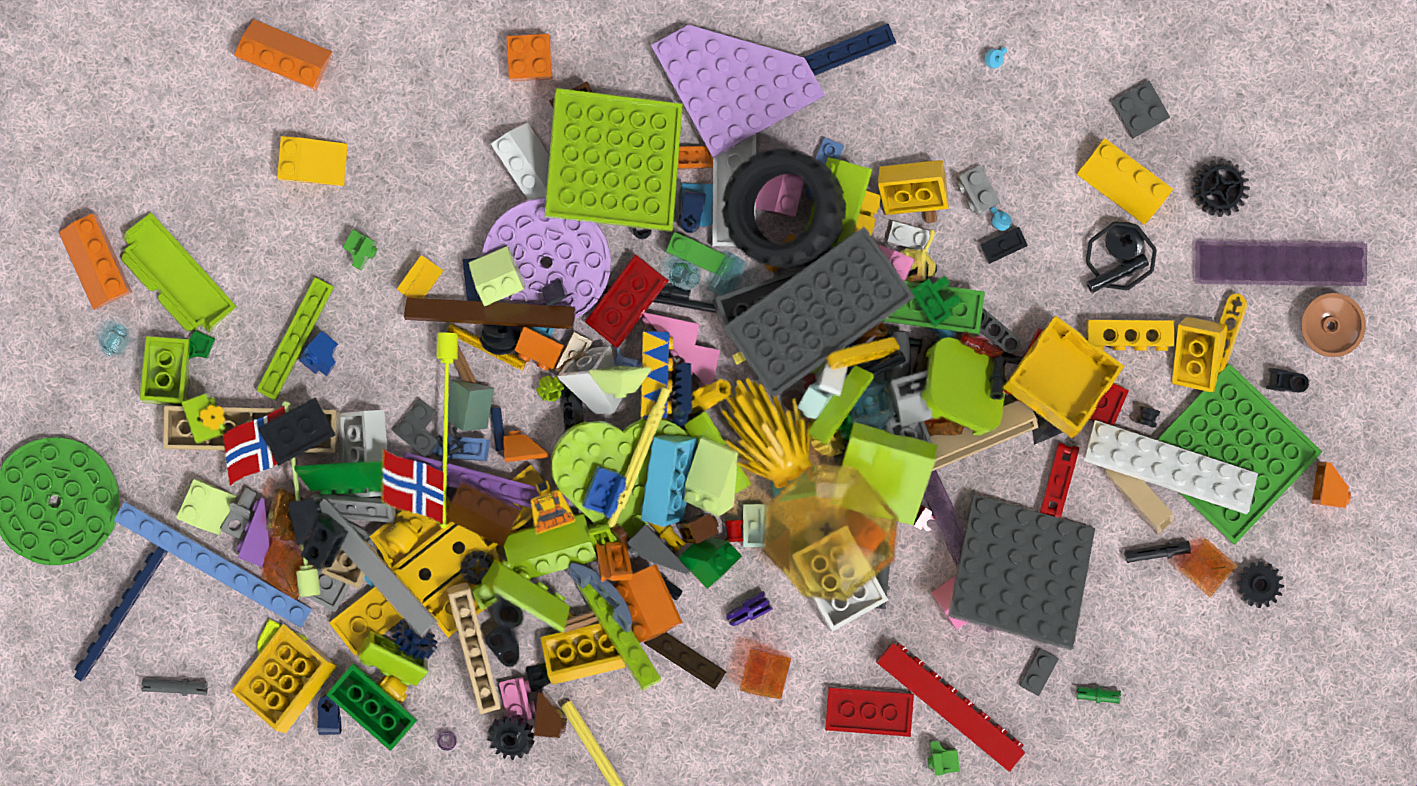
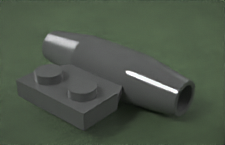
[856,331,911,417]

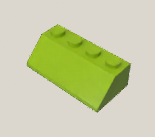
[805,157,872,248]
[684,411,751,494]
[504,512,597,579]
[481,560,570,632]

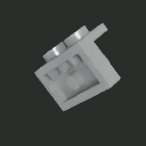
[956,165,1000,215]

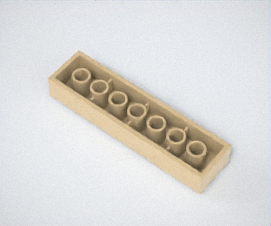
[163,406,339,453]

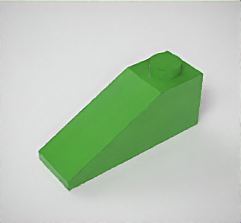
[666,232,733,278]

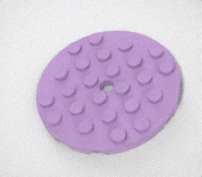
[483,198,611,319]

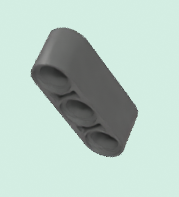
[980,308,1021,354]

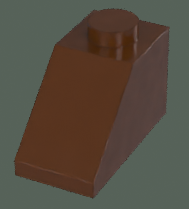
[676,513,719,544]

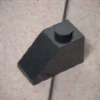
[288,497,322,545]

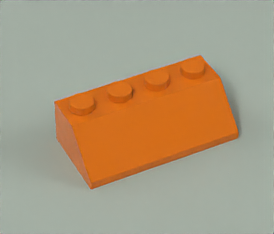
[234,20,332,91]
[59,213,133,310]

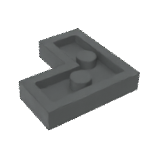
[394,398,439,458]

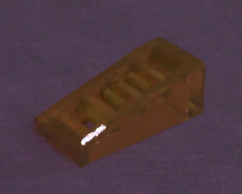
[924,416,964,435]

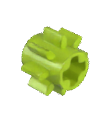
[536,376,564,402]

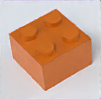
[507,34,553,82]

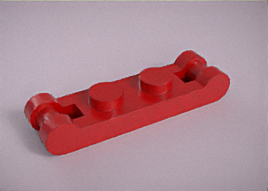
[1039,442,1080,518]

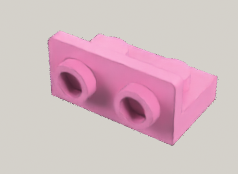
[499,676,536,720]

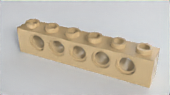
[447,582,501,714]

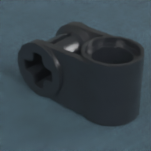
[1266,368,1309,393]

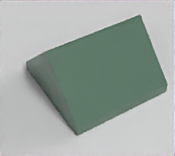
[448,379,494,431]

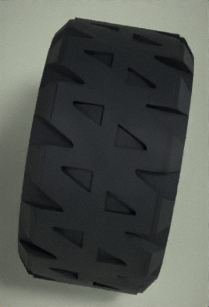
[722,148,846,268]

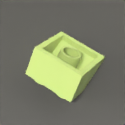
[469,246,526,306]
[176,479,237,535]

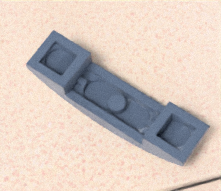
[568,563,632,633]

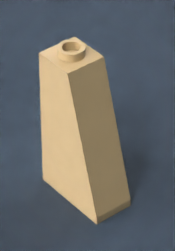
[1105,469,1174,535]

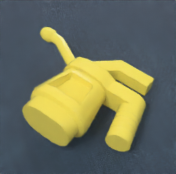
[899,230,936,283]

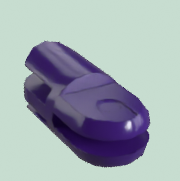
[726,591,773,626]

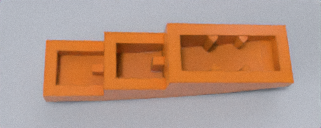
[677,146,713,170]

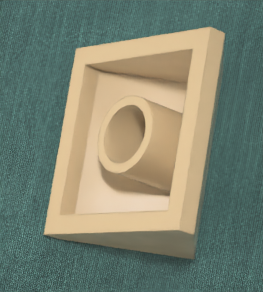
[321,545,376,589]

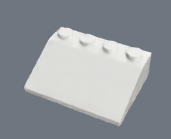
[789,525,888,631]

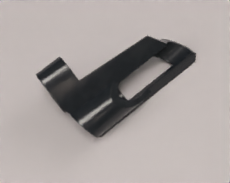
[486,594,524,668]

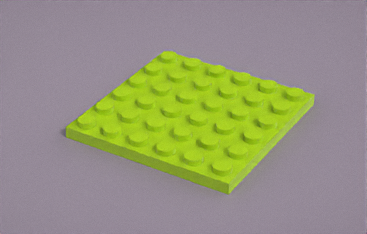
[544,88,683,232]

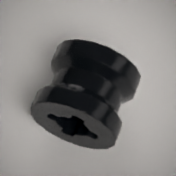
[1135,406,1160,428]

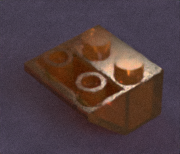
[740,647,791,699]

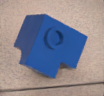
[300,331,338,377]

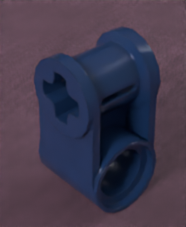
[681,190,706,233]
[318,694,342,735]

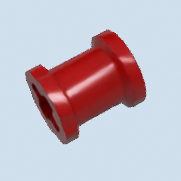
[724,520,744,542]

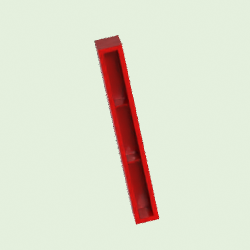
[876,642,1026,772]

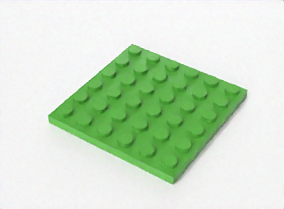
[1156,364,1322,545]

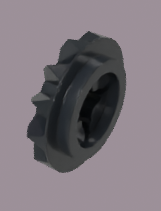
[461,551,494,586]

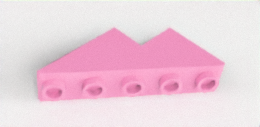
[641,313,720,387]

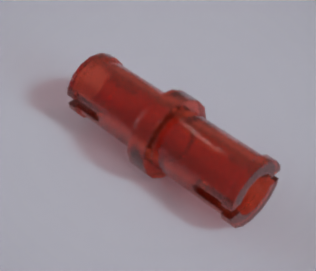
[960,332,1002,359]

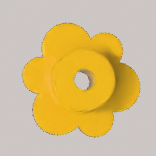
[200,405,225,430]

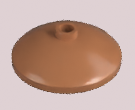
[1301,293,1366,357]

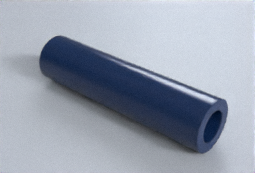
[491,408,505,451]

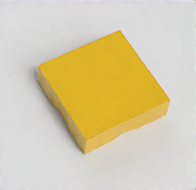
[1004,315,1125,438]

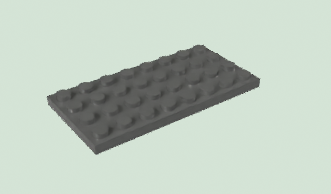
[723,226,915,398]

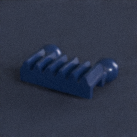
[671,363,692,426]

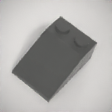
[627,524,690,575]

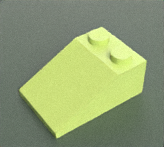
[684,437,738,517]

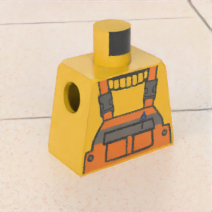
[531,481,576,534]

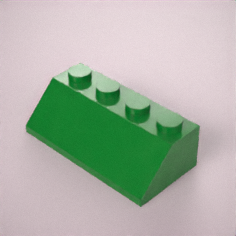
[294,461,382,495]
[326,663,418,751]

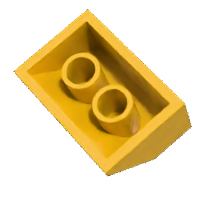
[878,160,949,215]

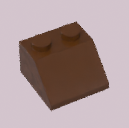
[534,689,567,738]

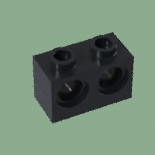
[301,517,349,570]

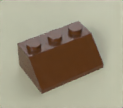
[446,480,522,547]

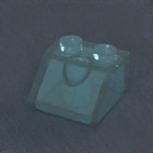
[850,380,895,430]

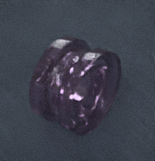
[437,731,457,751]

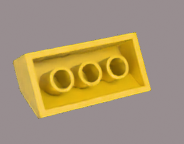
[1076,138,1173,225]
[540,623,627,685]

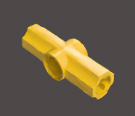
[688,379,731,416]

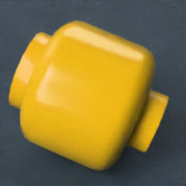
[386,521,418,554]
[377,675,408,704]

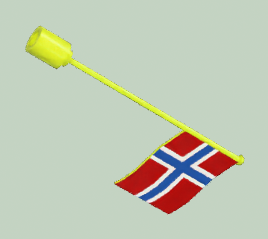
[381,333,458,529]

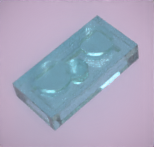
[707,252,748,296]

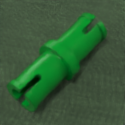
[1077,686,1121,704]

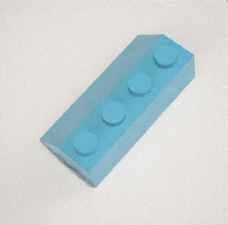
[641,435,697,527]

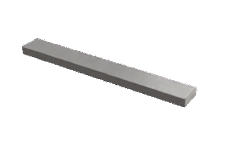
[318,498,438,636]

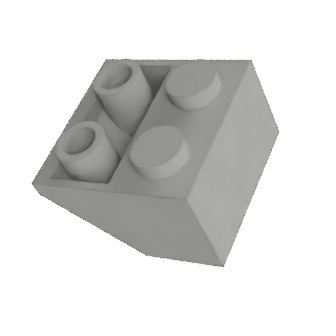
[889,371,934,427]

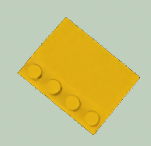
[231,624,338,733]

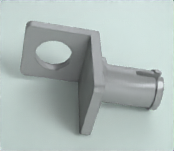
[221,488,257,539]

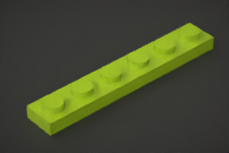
[256,277,335,401]
[577,584,661,691]

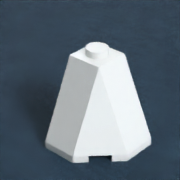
[558,346,622,414]

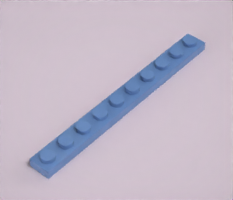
[114,501,312,628]

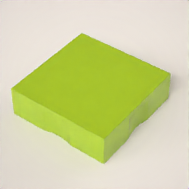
[831,422,938,525]

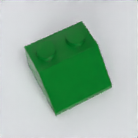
[678,537,742,589]

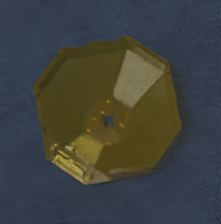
[762,464,898,600]

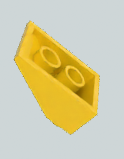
[277,136,348,186]
[1172,317,1227,393]

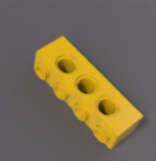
[1086,320,1174,351]

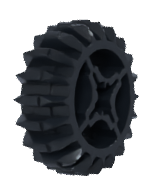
[1191,159,1250,217]

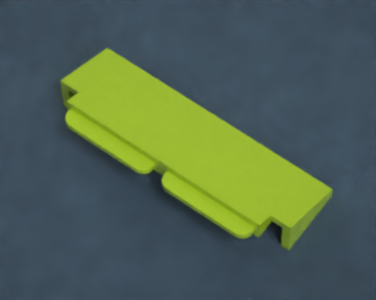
[121,213,237,333]

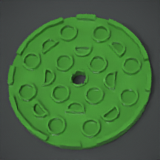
[0,437,120,565]

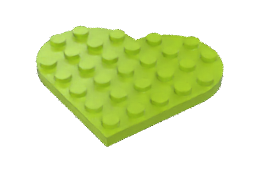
[551,418,695,545]

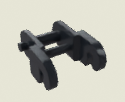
[437,426,464,459]

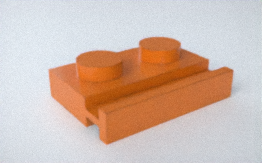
[595,542,633,582]

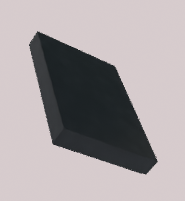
[258,397,336,466]

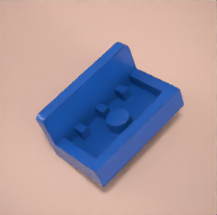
[582,466,626,518]

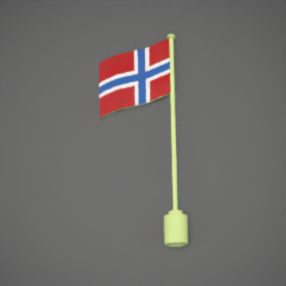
[223,401,321,597]

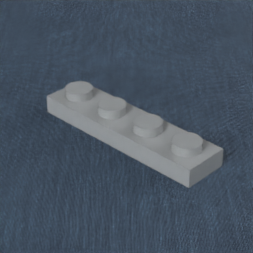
[311,493,396,523]

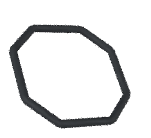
[1086,221,1157,290]

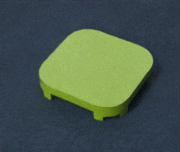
[921,337,1006,436]

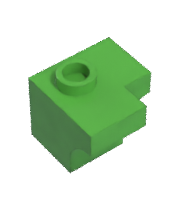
[342,229,378,271]
[927,739,960,776]

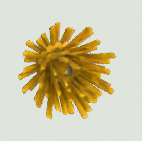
[722,378,813,489]

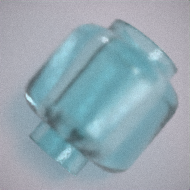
[669,260,701,290]
[99,323,131,356]

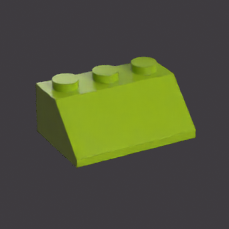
[358,630,428,686]

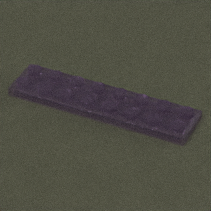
[1195,241,1367,287]

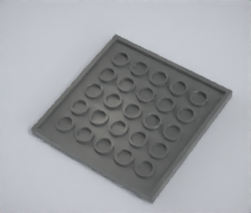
[948,495,1095,650]

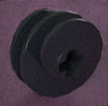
[1105,222,1144,260]
[480,324,520,355]

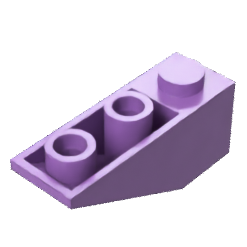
[237,497,273,567]

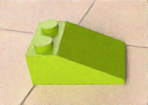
[140,336,190,406]

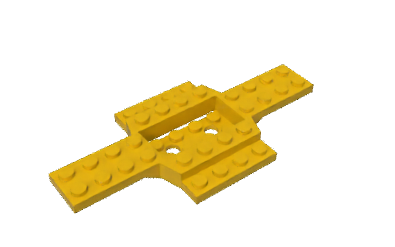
[329,465,552,656]

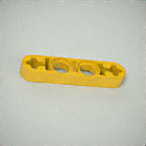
[1218,293,1248,374]
[826,337,900,370]

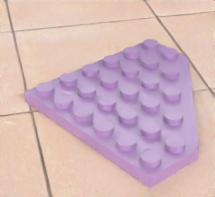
[651,25,825,158]

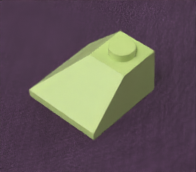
[589,366,651,398]

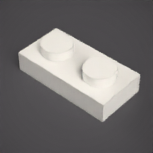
[887,221,931,253]

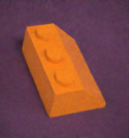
[613,564,683,643]

